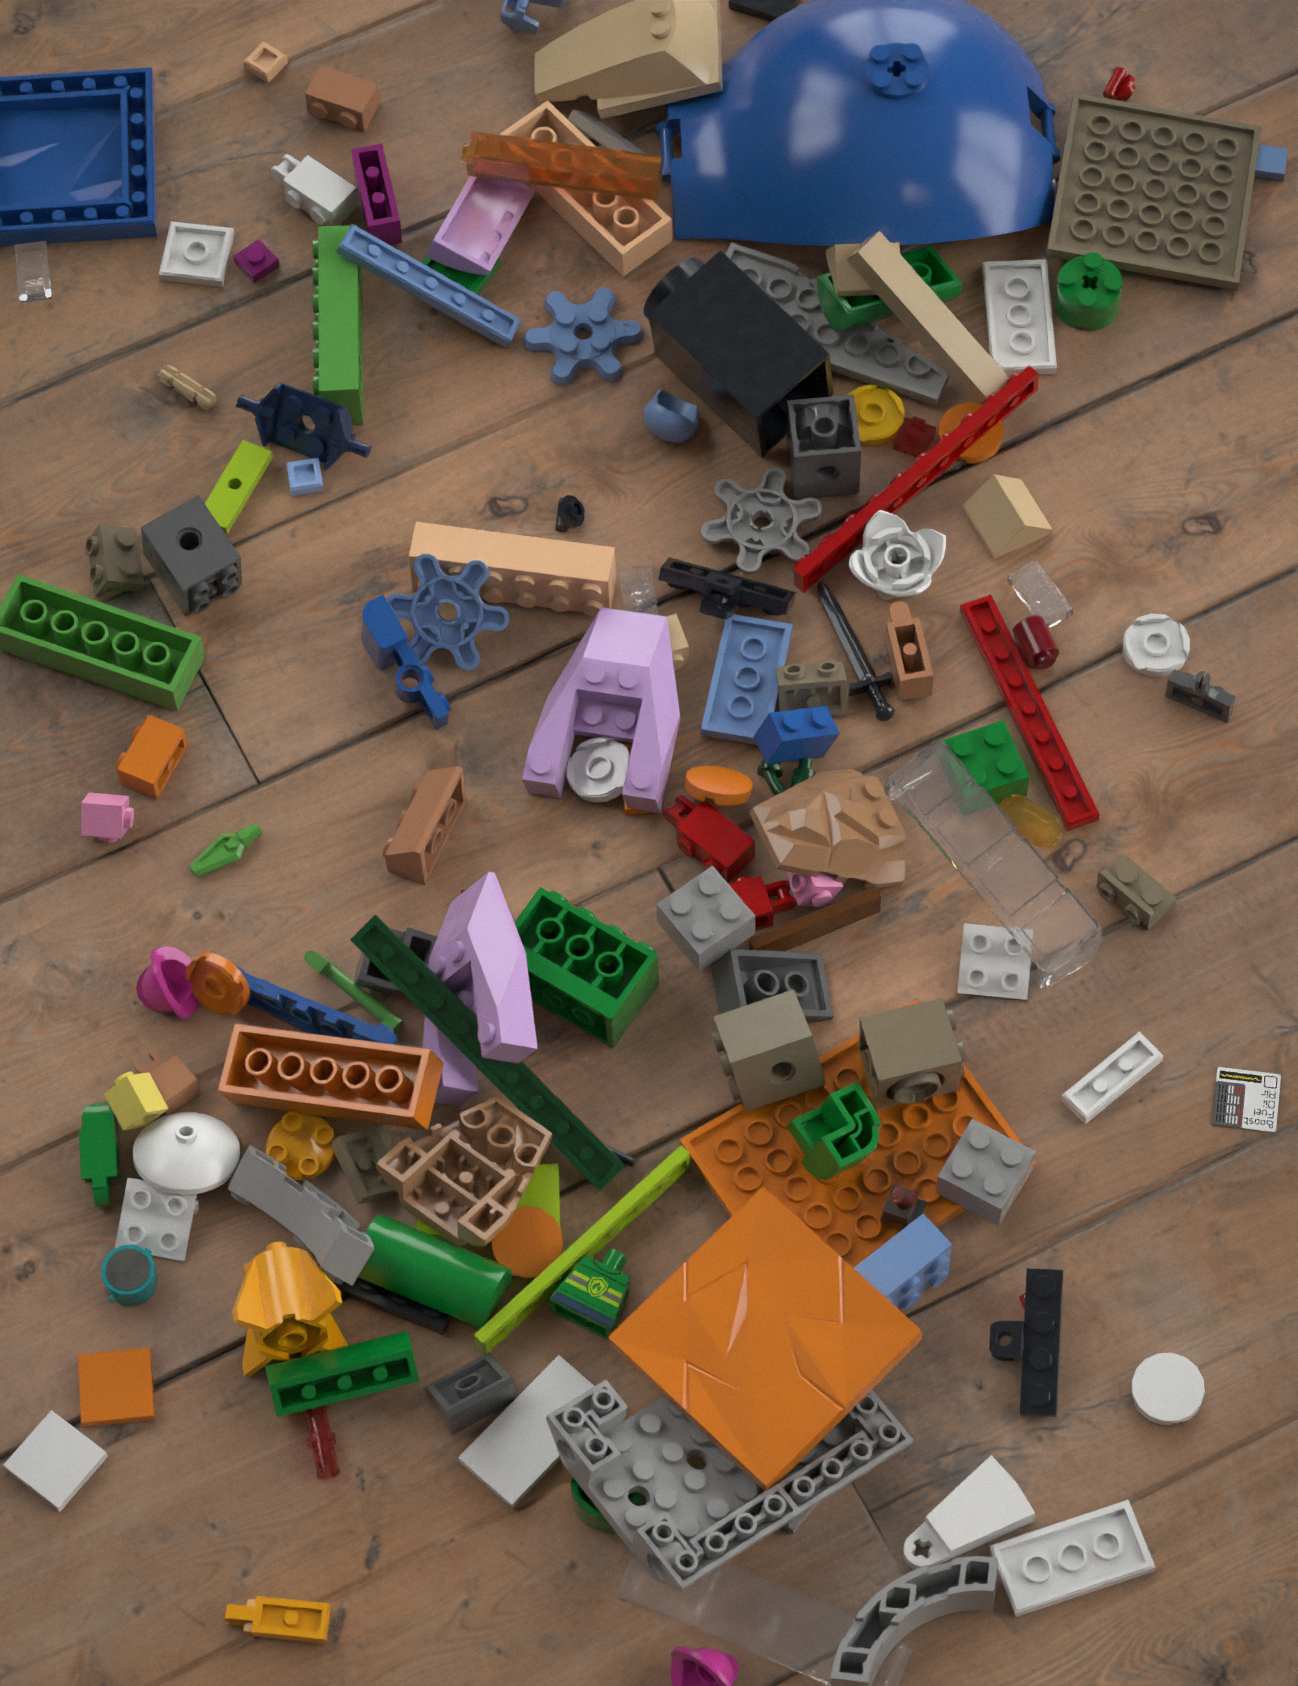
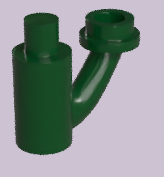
[757,758,816,796]

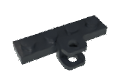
[658,557,796,619]
[989,1268,1064,1417]

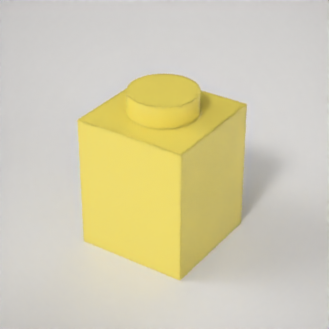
[104,1071,168,1130]

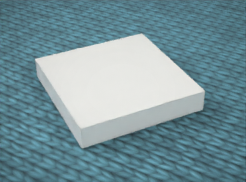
[159,221,235,287]
[3,1410,108,1512]

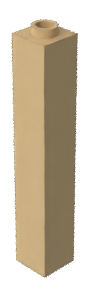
[846,231,1009,403]

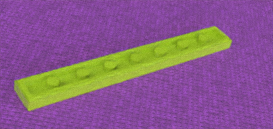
[474,1145,690,1356]

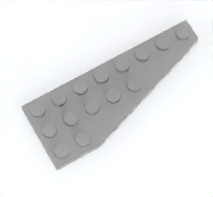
[725,242,949,407]

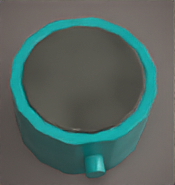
[101,1245,158,1306]

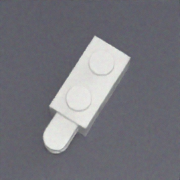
[270,154,359,226]

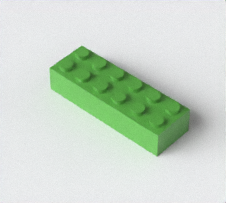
[312,225,363,425]
[0,574,205,712]

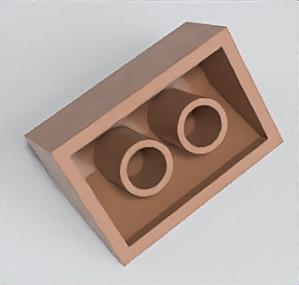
[383,766,467,885]

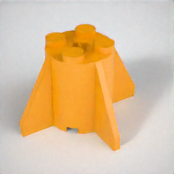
[232,1242,348,1378]

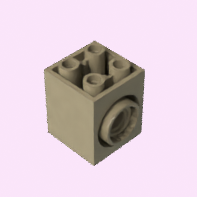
[711,989,826,1112]
[858,998,966,1110]

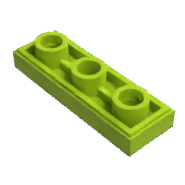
[205,440,273,534]

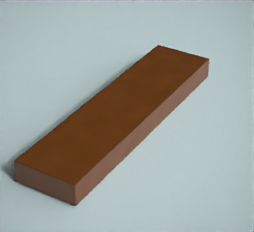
[749,887,881,952]

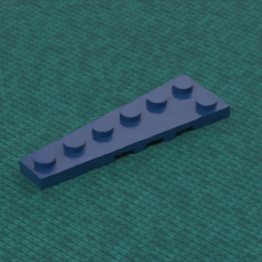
[235,965,399,1045]

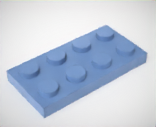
[701,614,793,745]

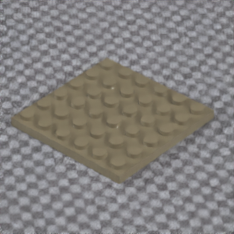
[1046,93,1262,290]

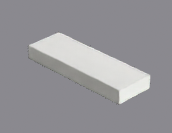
[1061,1032,1163,1124]

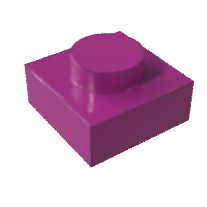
[233,239,279,283]

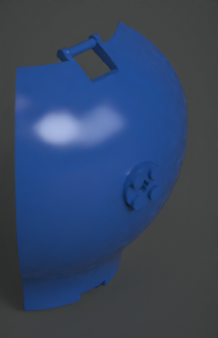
[656,0,1061,246]

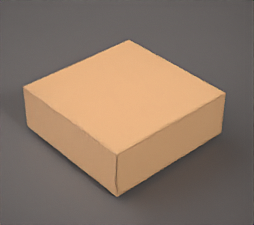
[243,41,288,83]

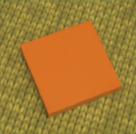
[78,1347,155,1427]

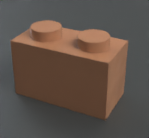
[305,65,380,132]

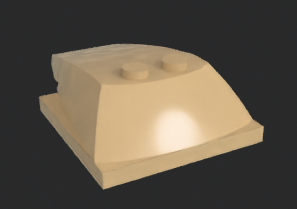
[534,0,723,119]

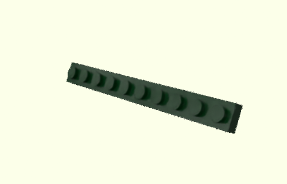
[350,915,626,1191]

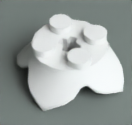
[849,510,946,600]

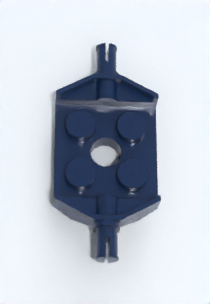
[236,382,372,471]

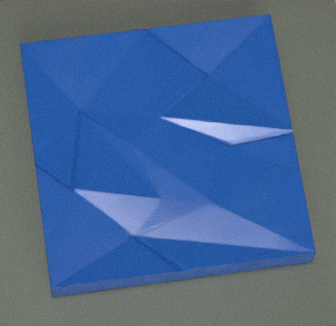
[0,67,157,247]

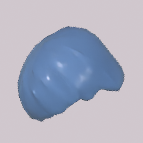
[643,389,699,444]

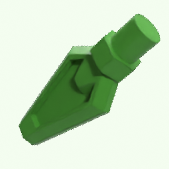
[189,823,263,878]

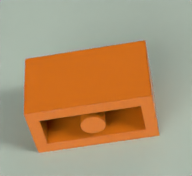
[116,714,188,800]

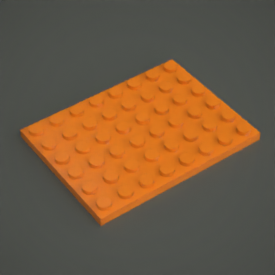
[680,1000,1036,1268]

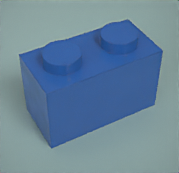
[753,706,840,764]

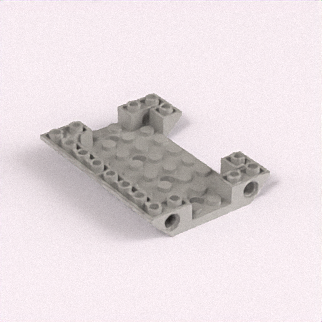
[546,1380,914,1591]

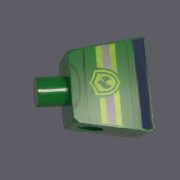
[550,1248,631,1341]

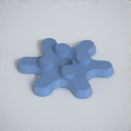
[523,287,644,386]
[386,553,510,671]

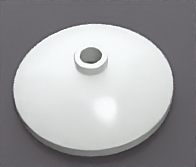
[133,1112,240,1195]

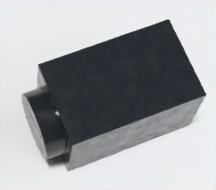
[643,250,834,458]

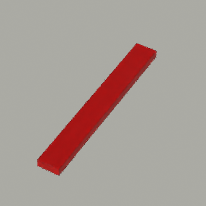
[960,594,1100,831]

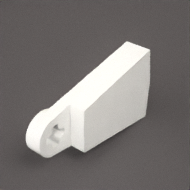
[903,1455,1035,1570]

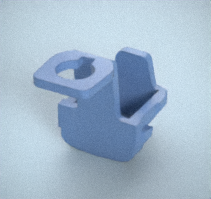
[500,0,566,35]

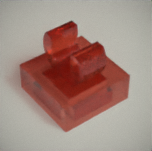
[893,416,936,458]

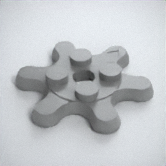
[701,467,822,575]

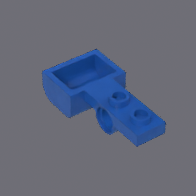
[361,595,451,730]

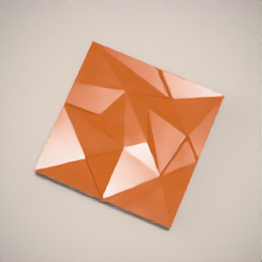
[608,1186,922,1492]

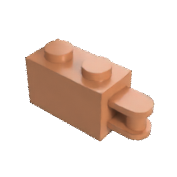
[885,601,934,701]

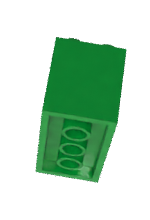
[514,887,659,1049]

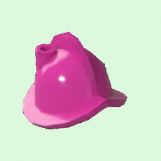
[136,946,199,1020]
[670,1646,739,1686]

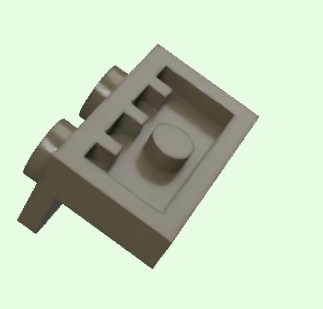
[776,661,848,715]
[1096,855,1176,931]

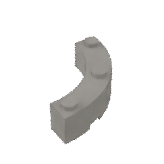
[227,1145,374,1285]
[830,1556,998,1686]

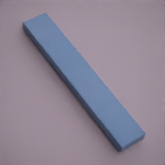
[336,224,522,349]

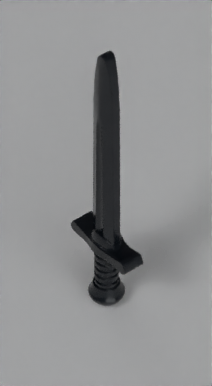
[817,581,895,722]

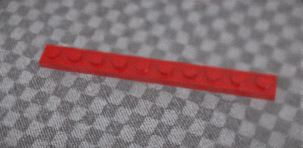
[793,365,1039,593]

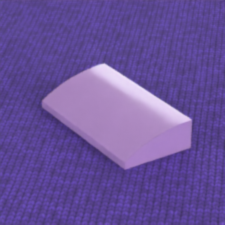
[426,159,536,275]

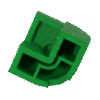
[787,1082,881,1180]

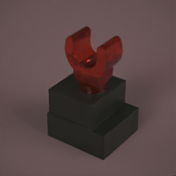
[881,1183,926,1230]

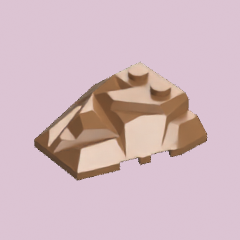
[749,769,906,888]
[376,1096,552,1247]

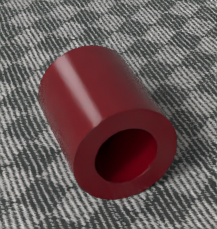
[1013,615,1059,670]

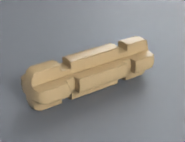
[159,365,216,410]

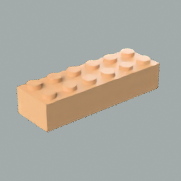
[499,100,672,277]
[409,522,616,616]

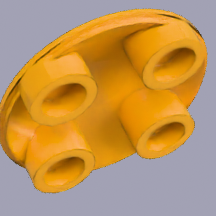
[266,1111,336,1180]

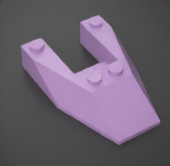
[522,607,681,813]
[422,872,538,1106]

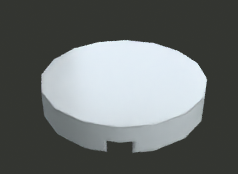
[1122,614,1190,677]
[566,737,630,803]
[1131,1353,1205,1426]

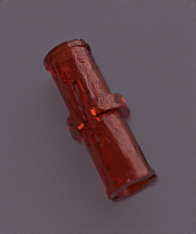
[303,1405,340,1480]

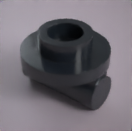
[555,495,585,532]

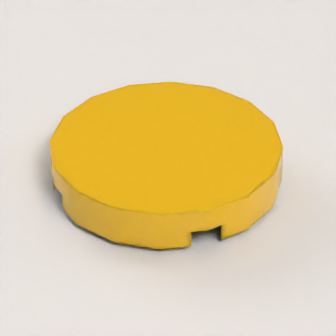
[847,385,905,446]

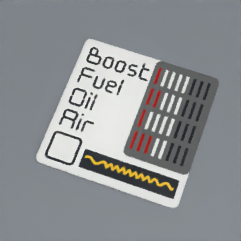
[1212,1067,1281,1132]

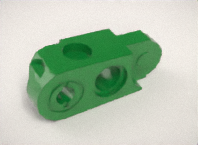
[79,1102,121,1207]

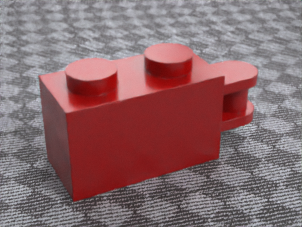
[662,795,755,883]
[729,875,797,931]

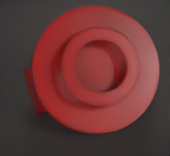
[1103,66,1136,102]

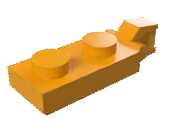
[225,1596,331,1644]

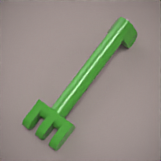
[304,950,404,1035]

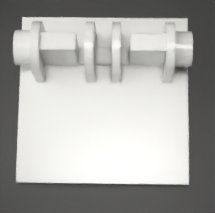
[957,923,1034,1000]
[115,1177,199,1261]

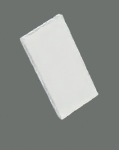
[982,259,1057,376]
[458,1355,594,1509]
[989,1500,1155,1617]

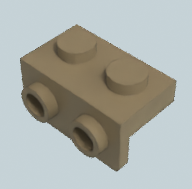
[85,524,144,597]
[331,1123,398,1204]

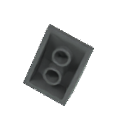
[711,949,834,1023]

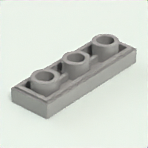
[568,110,658,174]

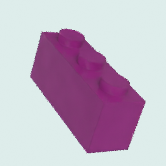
[351,143,403,245]

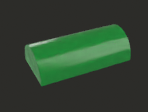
[817,246,963,331]
[358,1214,513,1328]

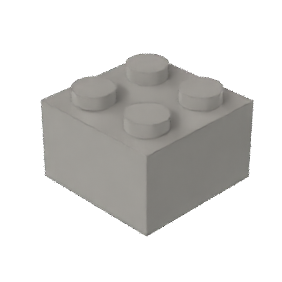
[657,866,755,972]
[936,1119,1036,1226]

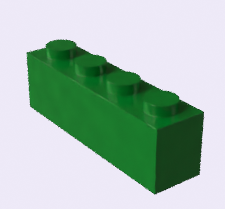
[265,1331,420,1417]

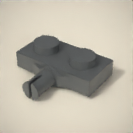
[1165,669,1236,723]

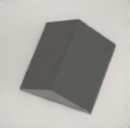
[425,1353,516,1435]

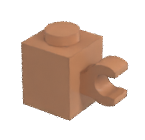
[134,1049,201,1116]

